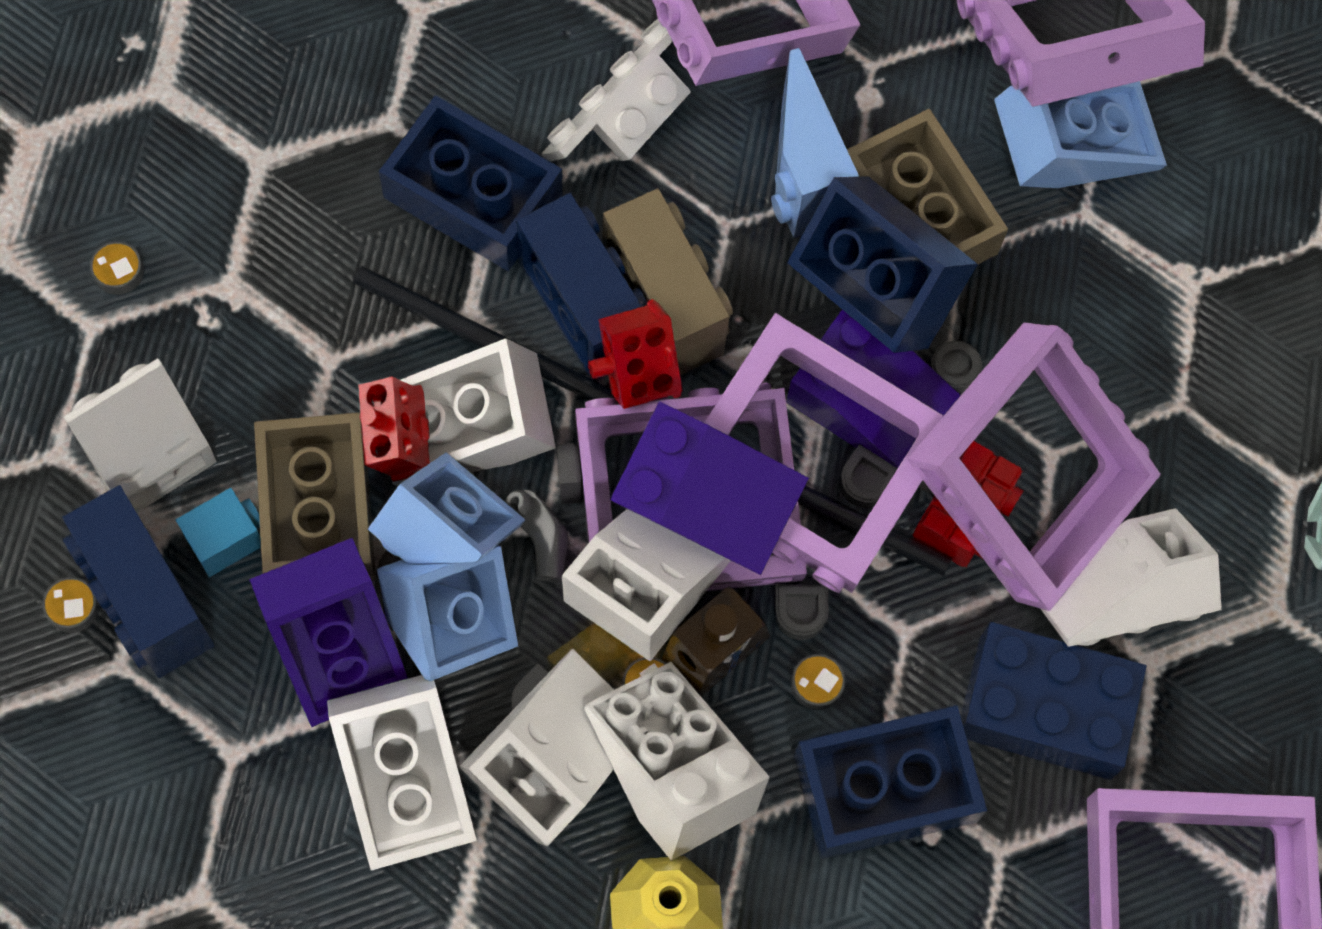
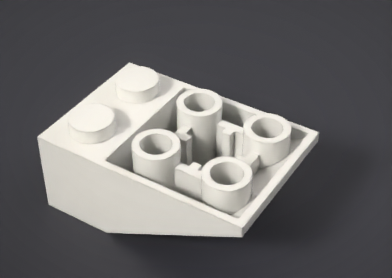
[64,358,217,513]
[1041,508,1221,647]
[562,509,731,661]
[459,649,614,846]
[584,662,769,861]

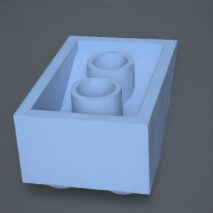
[771,48,859,238]
[994,81,1167,188]

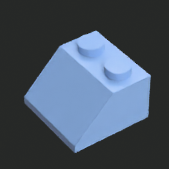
[368,452,525,564]
[377,545,518,681]

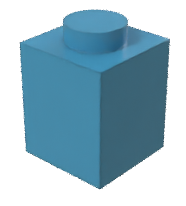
[175,488,261,577]

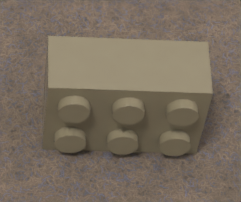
[847,108,1008,264]
[602,188,733,375]
[254,412,376,582]

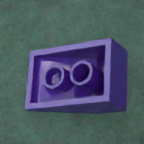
[786,309,961,468]
[610,401,809,575]
[249,538,408,727]

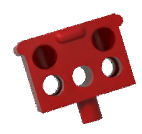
[588,299,683,409]
[358,376,430,482]

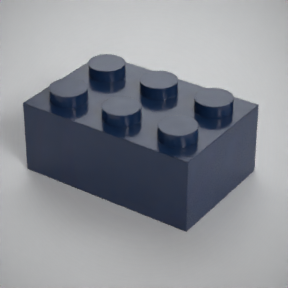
[379,95,563,272]
[787,176,978,353]
[516,193,647,382]
[62,485,215,679]
[961,622,1147,780]
[794,705,987,859]

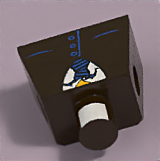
[661,586,770,697]

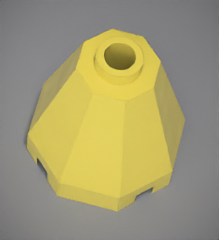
[610,856,723,929]

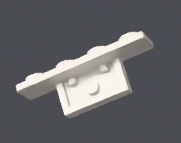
[541,19,691,161]

